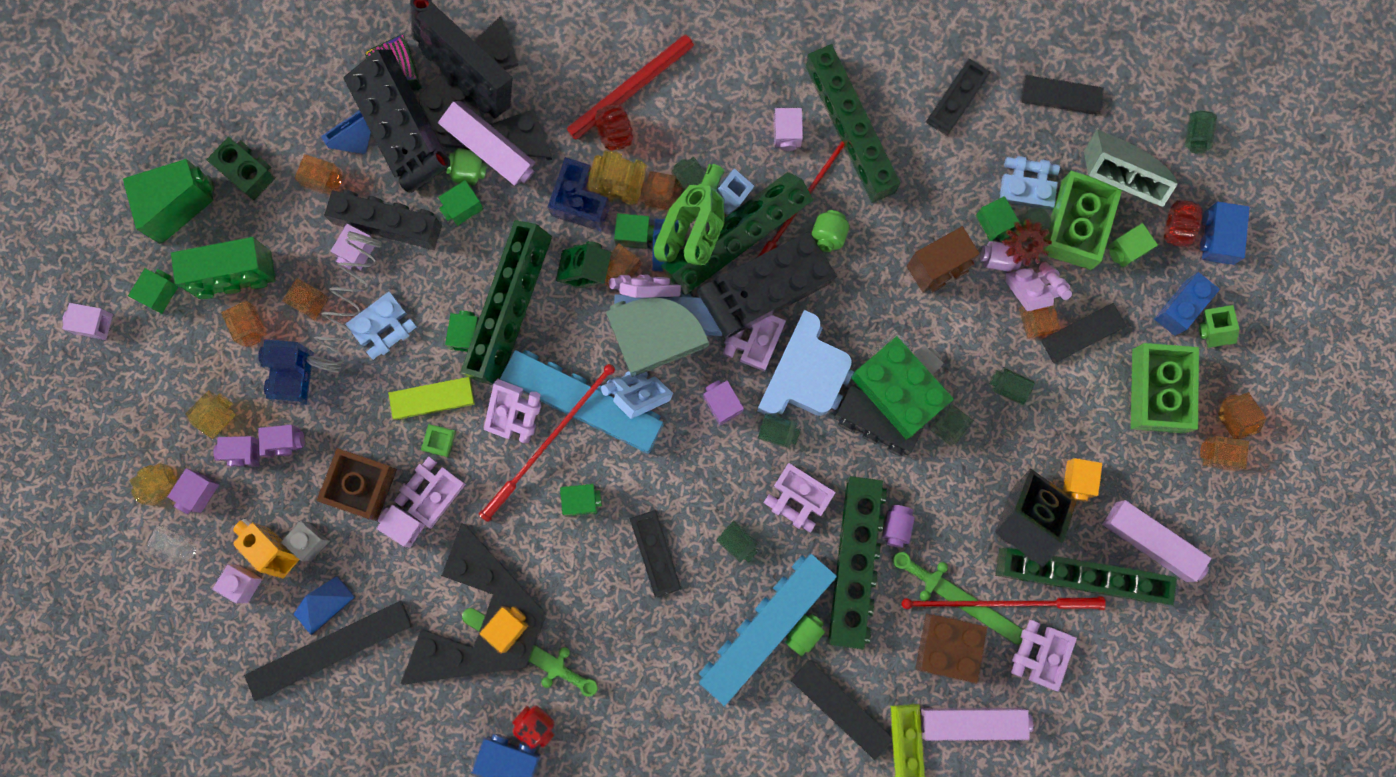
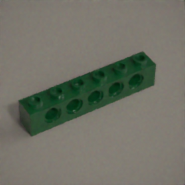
[805,44,900,203]
[660,172,813,295]
[460,220,553,385]
[828,476,887,650]
[995,548,1177,605]

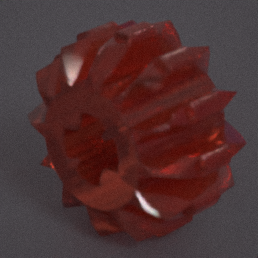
[595,104,633,151]
[1164,200,1203,247]
[1003,219,1052,266]

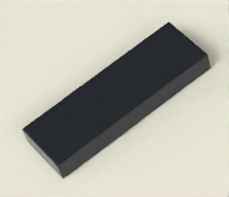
[926,58,991,137]
[1020,75,1104,115]
[1040,303,1126,364]
[629,510,682,598]

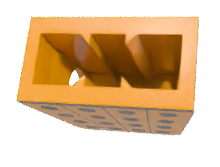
[233,519,299,578]

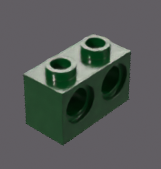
[206,136,276,201]
[556,241,611,288]

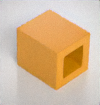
[1063,458,1102,502]
[480,606,529,653]

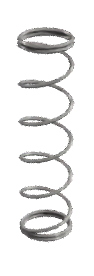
[306,231,383,372]

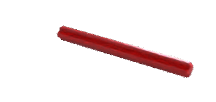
[567,34,694,140]

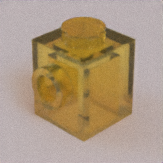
[185,390,236,440]
[129,463,178,506]

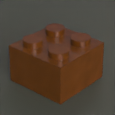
[907,226,980,293]
[316,448,397,521]
[915,614,988,684]

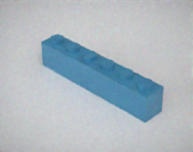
[500,350,664,454]
[698,554,837,707]

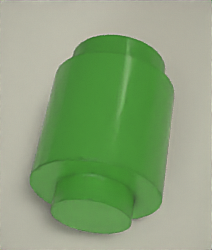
[785,613,825,657]

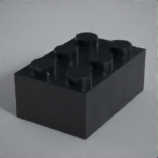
[994,468,1077,567]

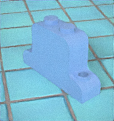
[757,310,854,417]

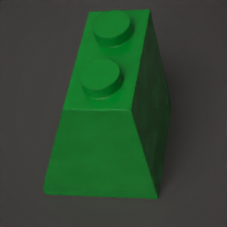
[123,159,215,244]

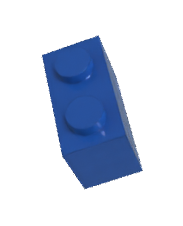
[1200,201,1250,265]
[1154,272,1220,336]
[472,733,541,777]

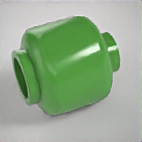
[446,148,487,186]
[811,210,850,252]

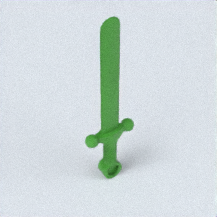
[892,552,1023,645]
[462,608,598,697]

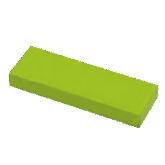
[388,377,475,420]
[890,704,925,777]

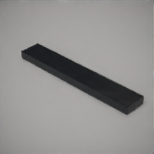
[244,601,413,701]

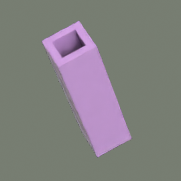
[438,101,536,185]
[1102,500,1212,582]
[920,708,1033,740]

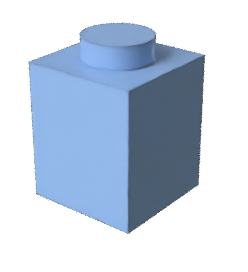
[716,168,754,216]

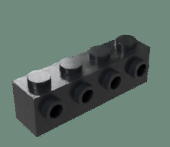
[324,189,442,251]

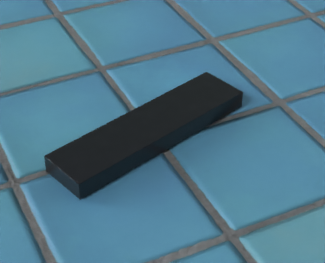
[790,659,893,760]

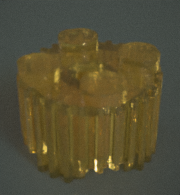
[587,150,647,205]

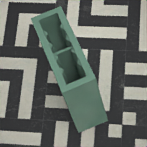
[1084,129,1178,207]
[606,298,709,377]

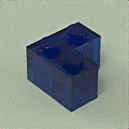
[547,157,610,232]
[258,339,314,405]

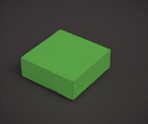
[421,424,456,458]

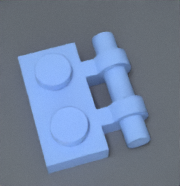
[1000,156,1060,210]
[346,292,416,360]
[601,371,673,419]

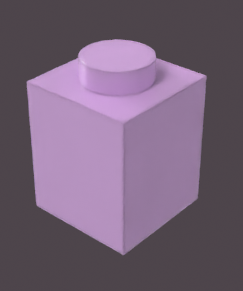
[774,108,803,151]
[330,224,375,270]
[62,303,113,340]
[377,505,425,548]
[212,564,263,603]

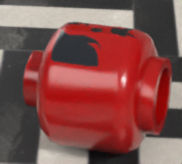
[512,706,555,749]

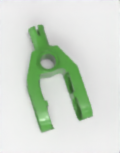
[654,164,724,265]

